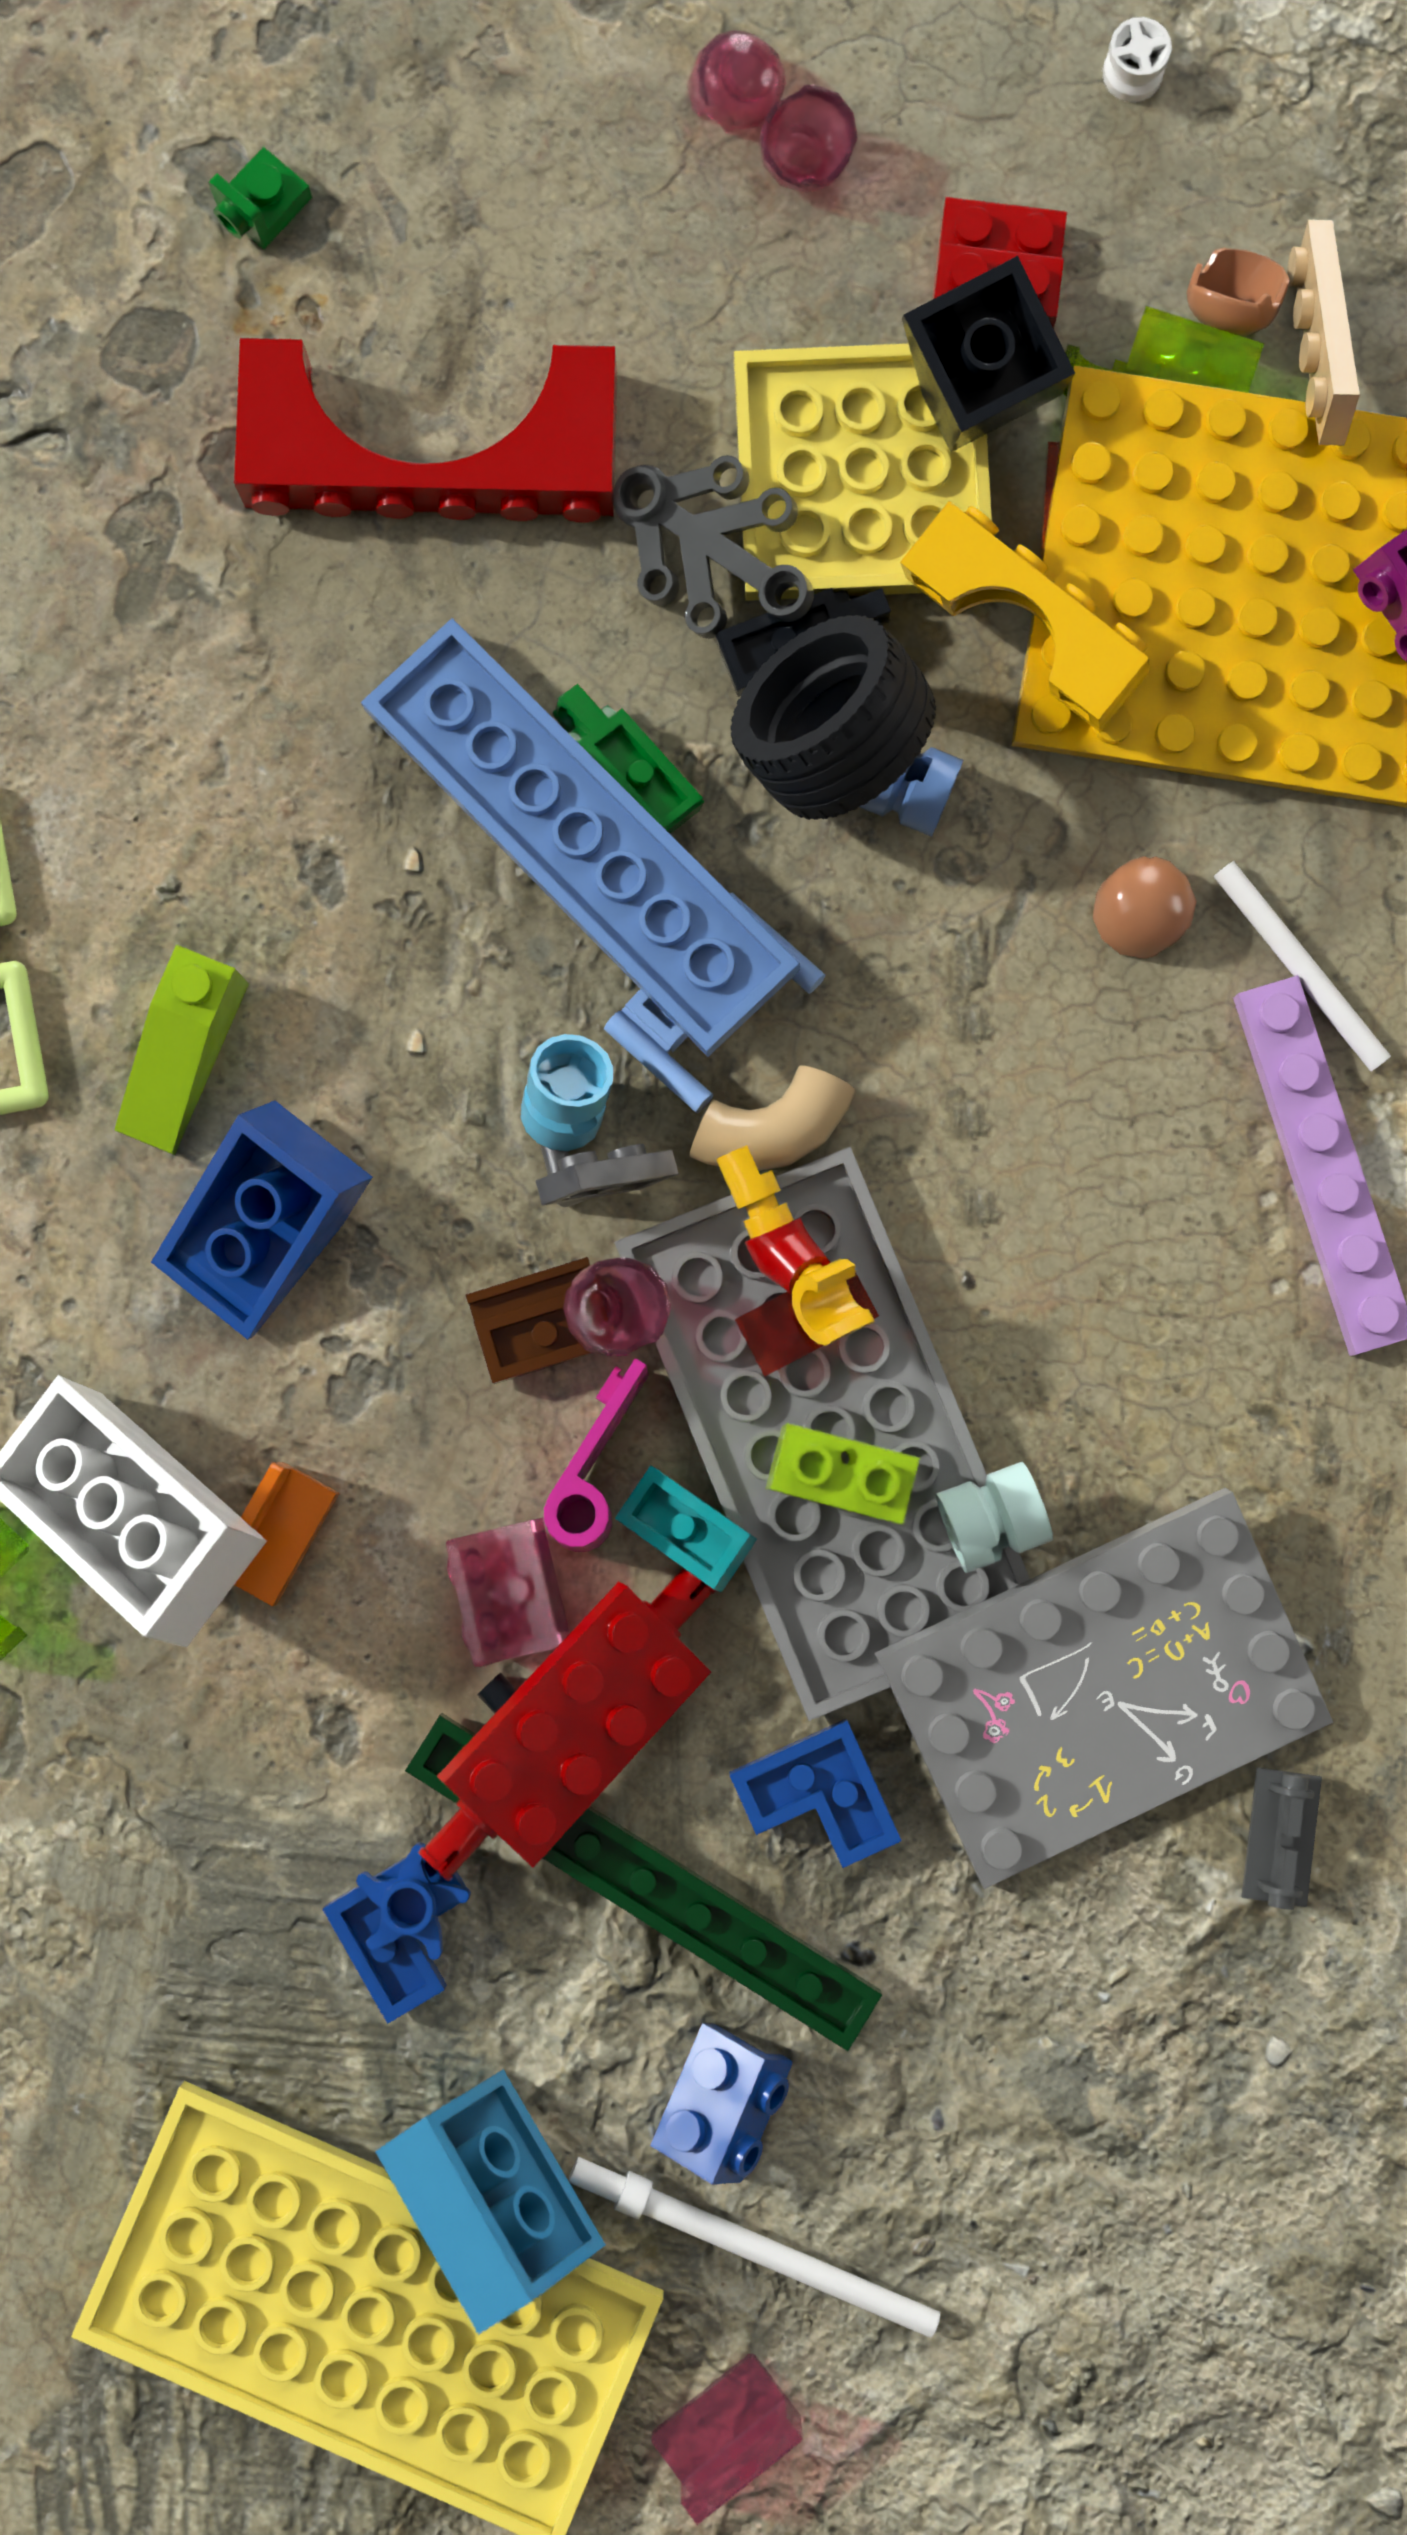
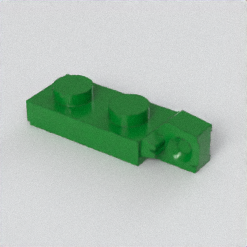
[553,683,704,834]

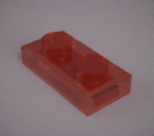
[734,1259,879,1377]

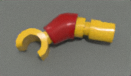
[716,1145,875,1345]

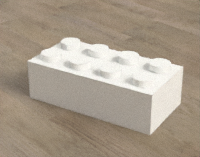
[0,1375,267,1647]

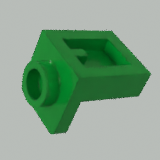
[208,146,313,250]

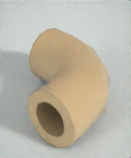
[689,1066,856,1171]

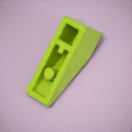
[114,944,249,1155]

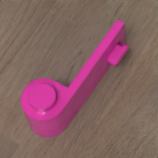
[544,1358,649,1552]

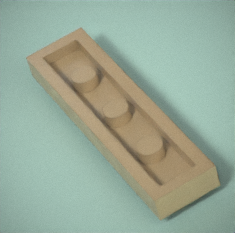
[1287,220,1360,445]

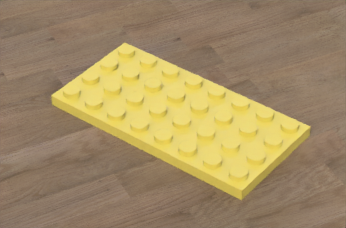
[71,2081,664,2535]

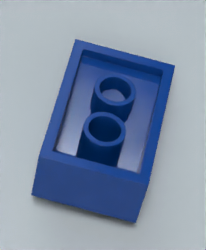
[151,1100,373,1340]

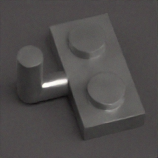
[536,1144,679,1207]

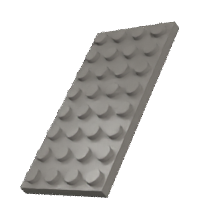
[614,1147,1030,1721]

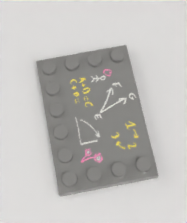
[875,1487,1333,1889]

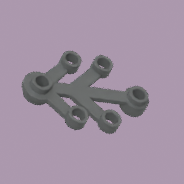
[613,455,814,639]

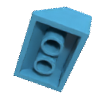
[375,2069,606,2335]

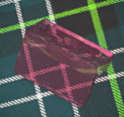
[651,2353,803,2525]

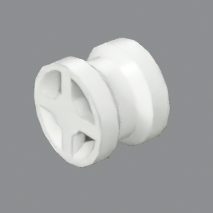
[1103,17,1172,102]

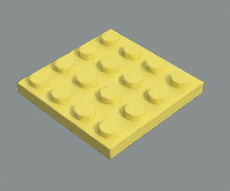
[734,343,992,601]

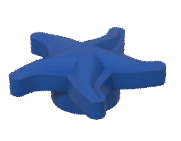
[356,1842,471,1960]

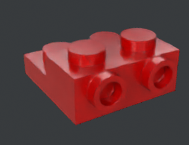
[932,197,1067,328]

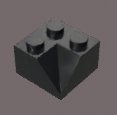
[902,256,1075,452]

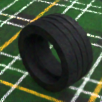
[730,615,936,820]

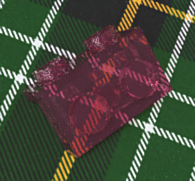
[446,1517,569,1668]

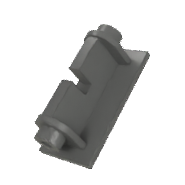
[1241,1767,1322,1910]

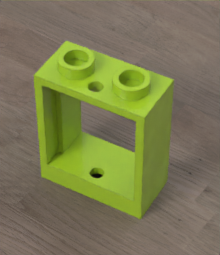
[765,1423,920,1525]

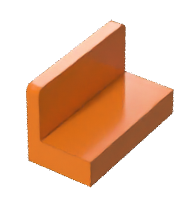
[234,1462,340,1606]

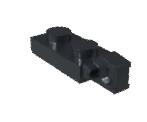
[715,588,892,697]

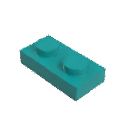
[615,1465,757,1593]

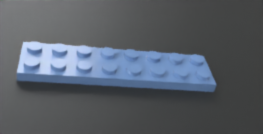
[361,618,800,1057]

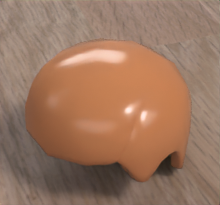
[1187,248,1290,337]
[1093,856,1197,959]

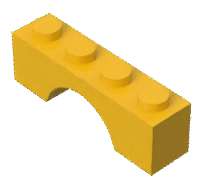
[900,501,1149,732]

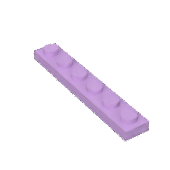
[1233,975,1407,1356]

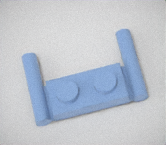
[604,892,826,1113]

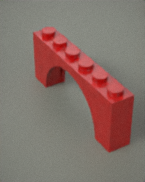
[234,338,617,523]

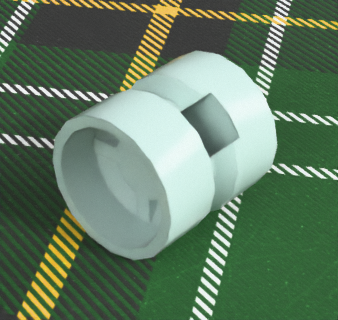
[935,1462,1053,1573]

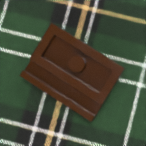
[466,1257,616,1384]

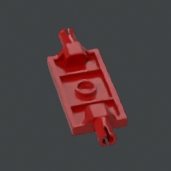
[418,1568,716,1882]

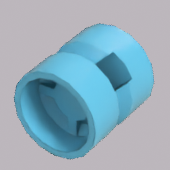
[521,1034,613,1151]

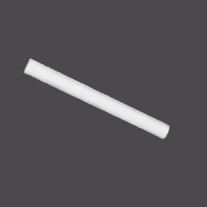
[1214,861,1391,1071]

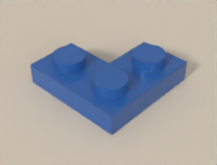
[729,1719,902,1868]
[323,1857,466,2024]

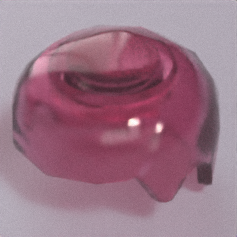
[687,30,786,132]
[759,84,858,193]
[563,1258,671,1357]

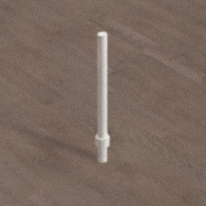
[568,2157,940,2338]

